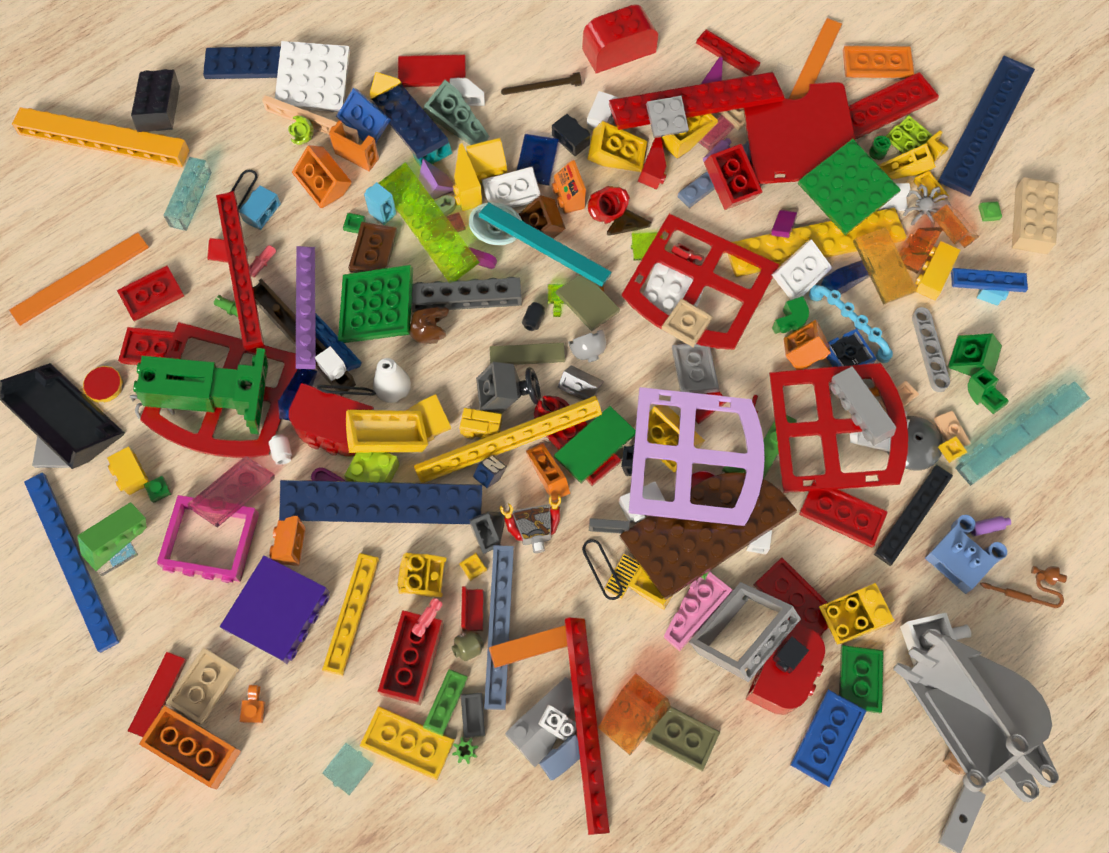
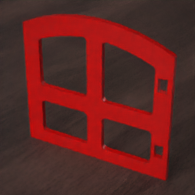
[622,213,780,350]
[140,322,299,458]
[769,363,908,493]

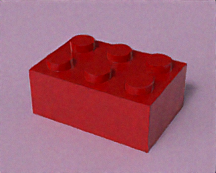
[704,144,762,210]

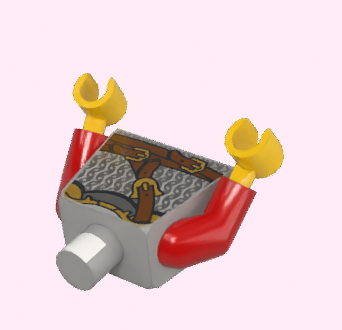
[500,494,561,554]

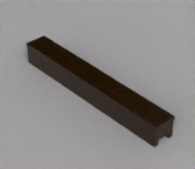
[253,278,356,396]

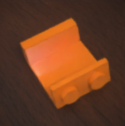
[329,120,379,172]

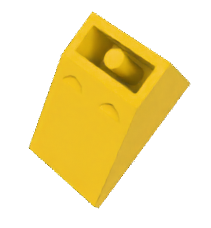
[819,583,895,645]

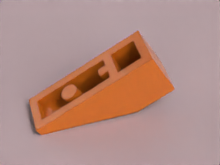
[526,443,570,501]

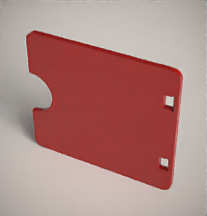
[743,82,856,184]

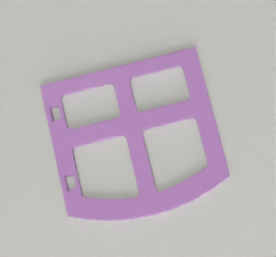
[629,387,764,526]

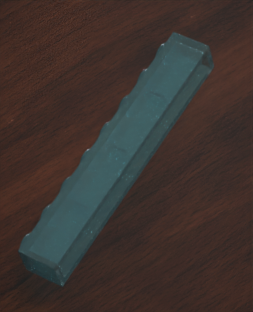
[955,381,1090,486]

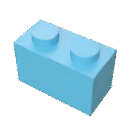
[364,182,396,225]

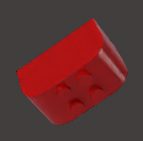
[582,5,658,74]
[289,383,374,457]
[746,619,825,715]

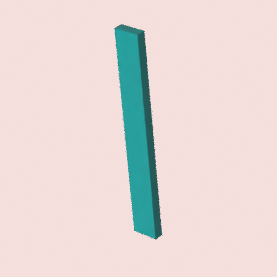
[479,203,612,287]

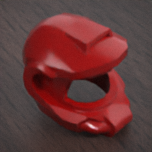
[588,186,630,224]

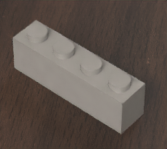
[830,366,896,446]

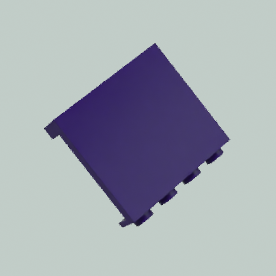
[220,556,330,664]

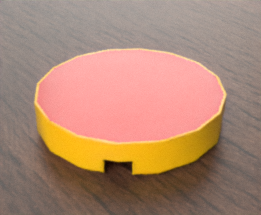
[83,366,123,403]

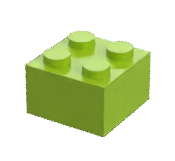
[344,452,400,482]

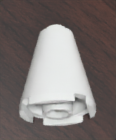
[373,358,411,403]

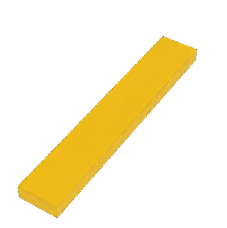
[322,553,379,676]

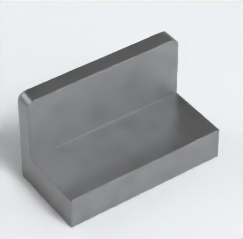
[558,365,604,400]

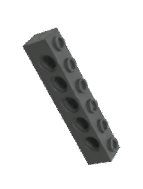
[411,277,522,312]

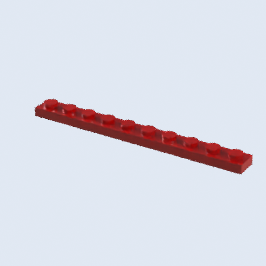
[216,191,264,350]
[565,617,610,835]

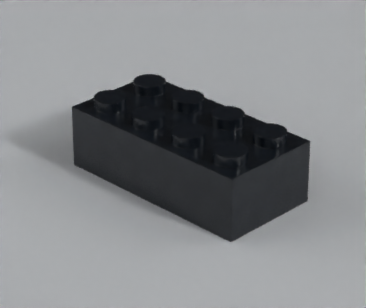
[131,69,180,132]

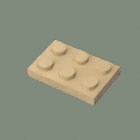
[166,647,239,725]

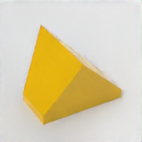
[369,72,402,100]

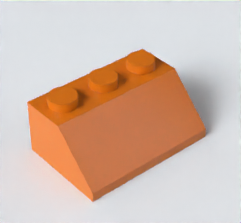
[292,145,352,208]

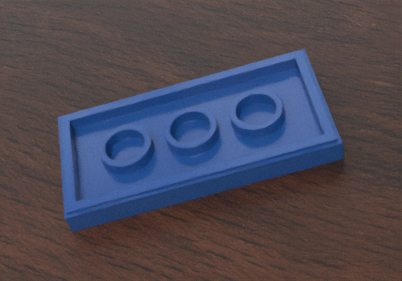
[790,689,867,787]

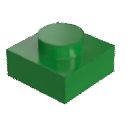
[144,476,172,503]

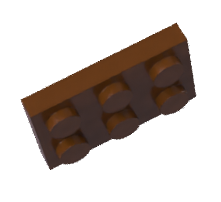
[348,222,397,273]

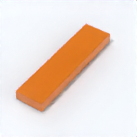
[489,625,568,668]

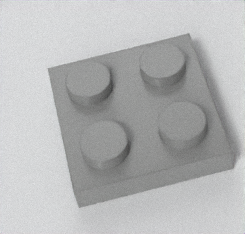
[646,96,689,138]

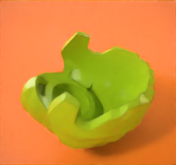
[288,115,314,145]

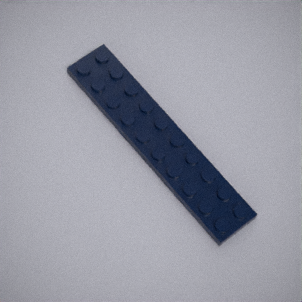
[938,56,1035,197]
[279,480,482,525]

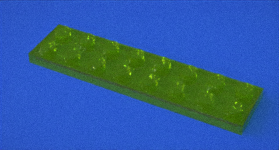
[378,162,480,283]

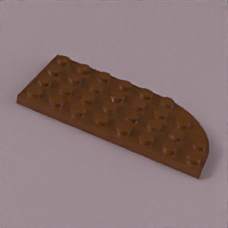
[619,472,797,600]

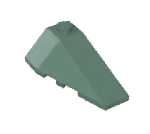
[423,80,490,145]

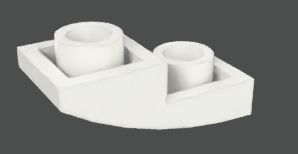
[538,705,577,741]

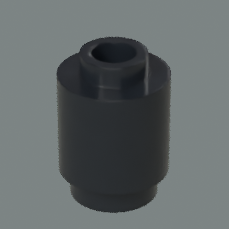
[522,302,545,331]

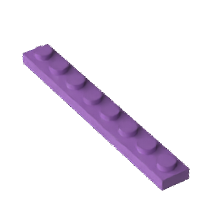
[296,246,316,369]

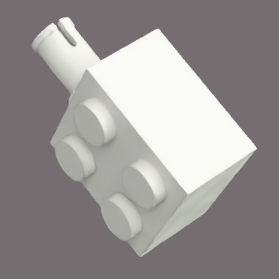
[900,613,971,666]

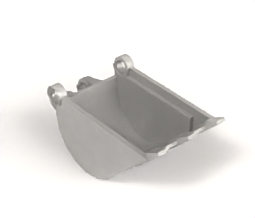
[893,630,1059,803]

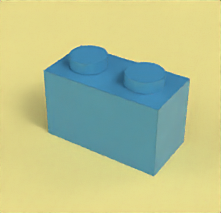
[239,185,281,230]

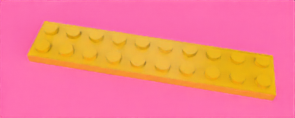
[727,207,907,277]

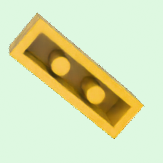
[915,241,961,300]

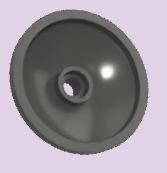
[887,416,943,471]

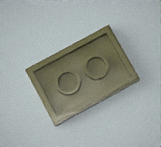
[556,275,620,331]
[645,702,720,771]

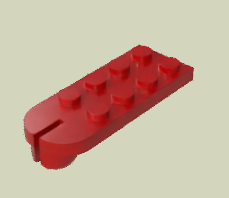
[534,395,621,486]

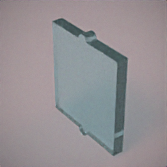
[322,743,373,796]

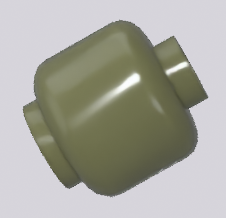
[452,630,484,661]

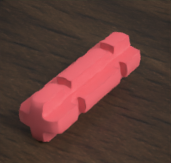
[412,598,443,637]

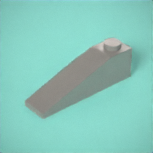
[505,677,574,767]

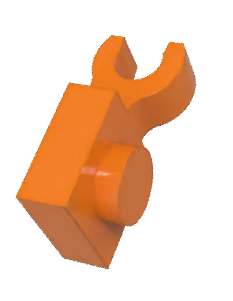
[240,685,265,723]

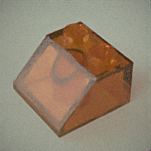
[898,227,943,274]

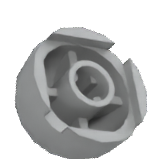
[568,330,606,362]

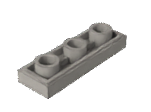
[938,784,986,853]

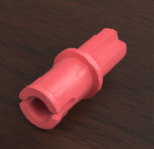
[249,245,276,278]

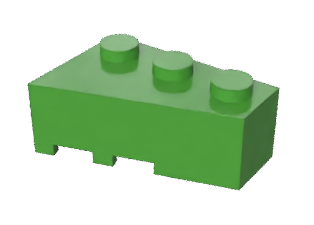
[77,502,147,571]

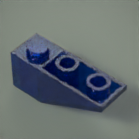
[278,369,317,421]

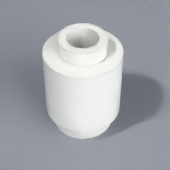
[269,435,292,465]

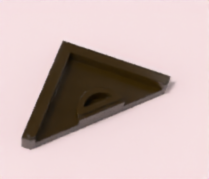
[607,209,652,236]

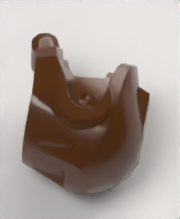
[410,307,449,344]

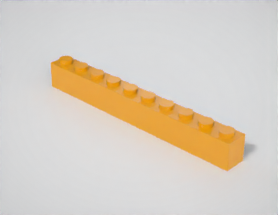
[12,107,190,167]

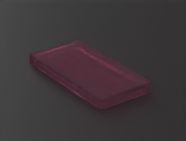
[188,456,275,528]

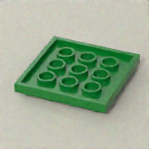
[798,139,901,235]
[338,265,413,343]

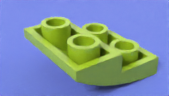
[886,115,933,154]

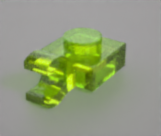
[547,284,565,317]

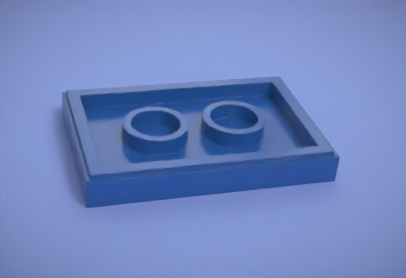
[336,88,391,143]

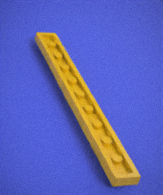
[414,396,602,483]

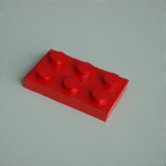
[117,266,184,322]
[118,327,182,365]

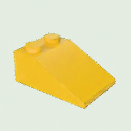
[661,114,718,159]
[587,121,647,172]
[453,143,482,212]

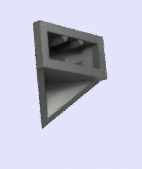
[469,512,505,554]

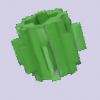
[452,737,479,764]

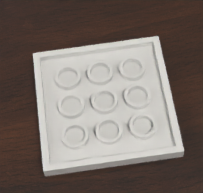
[275,41,350,112]

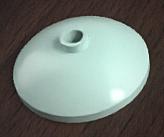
[469,202,522,245]

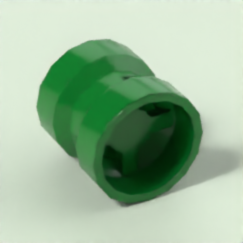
[869,135,891,160]

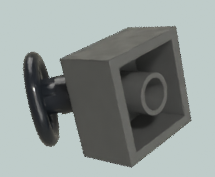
[476,362,541,414]

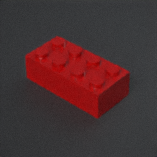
[377,610,444,706]

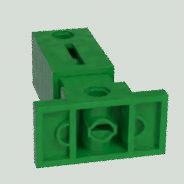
[133,348,268,434]

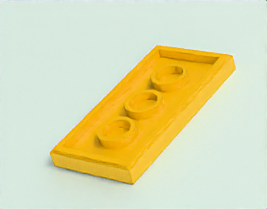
[360,706,455,780]

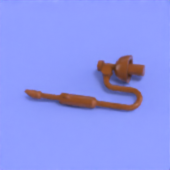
[980,566,1067,608]

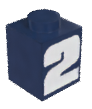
[472,455,507,488]

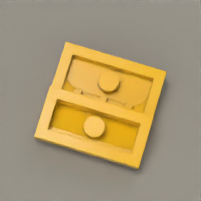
[406,394,451,442]

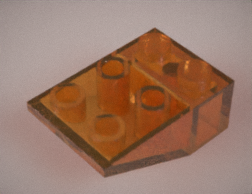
[598,673,671,755]

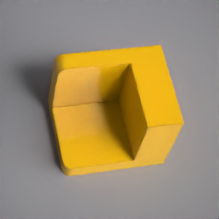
[926,130,948,162]

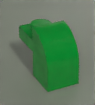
[772,296,809,334]
[967,367,1009,414]

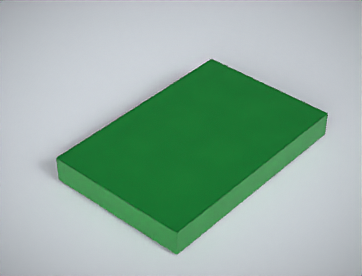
[839,645,884,714]

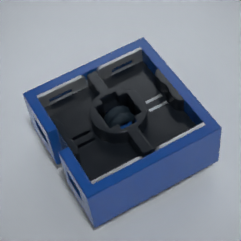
[826,328,877,367]

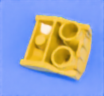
[397,553,446,598]

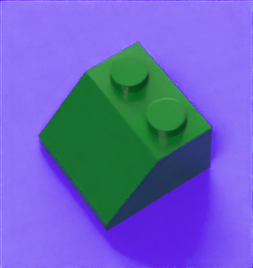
[948,333,1002,376]

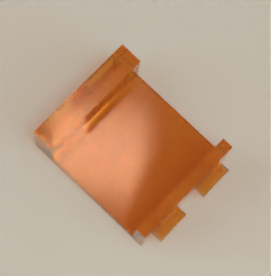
[932,204,980,248]

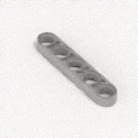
[912,307,950,392]

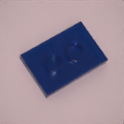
[516,134,559,186]

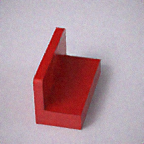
[461,586,484,631]

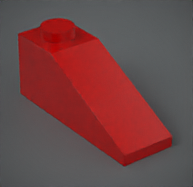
[637,137,667,190]

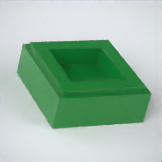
[343,213,366,234]

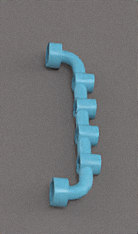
[809,285,893,363]

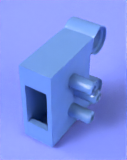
[925,515,1007,594]

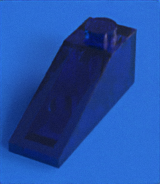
[820,260,873,298]

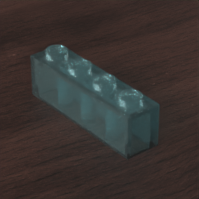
[163,157,212,231]

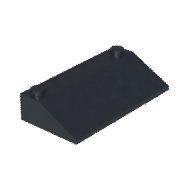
[0,363,125,469]

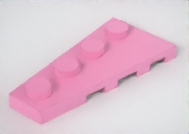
[664,572,733,651]

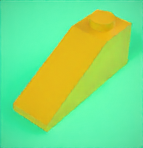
[878,143,936,180]

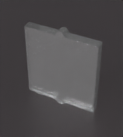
[774,63,801,94]

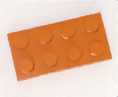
[843,46,914,78]

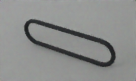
[230,170,258,210]
[317,385,376,396]
[582,539,623,600]

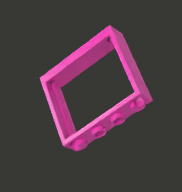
[157,495,259,583]

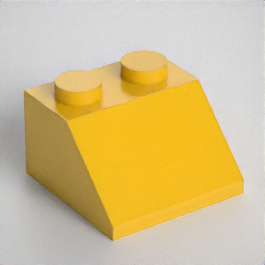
[466,138,507,183]

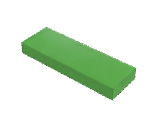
[423,669,468,736]

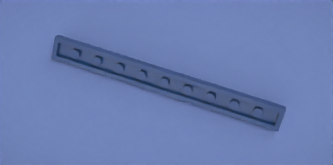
[24,472,120,653]

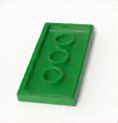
[554,406,636,484]

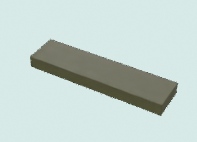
[490,343,565,365]

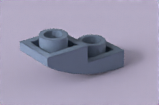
[539,735,580,780]

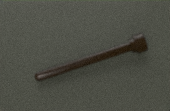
[501,72,582,95]

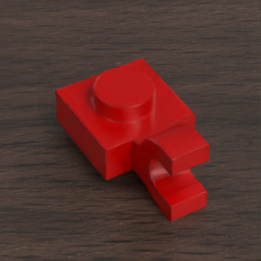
[671,243,704,266]

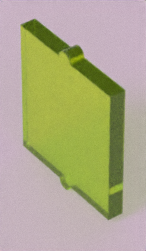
[631,232,663,261]

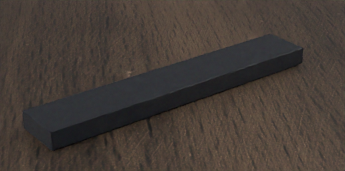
[874,465,953,566]

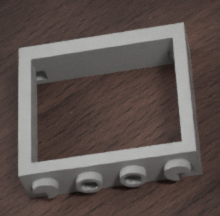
[689,582,801,682]

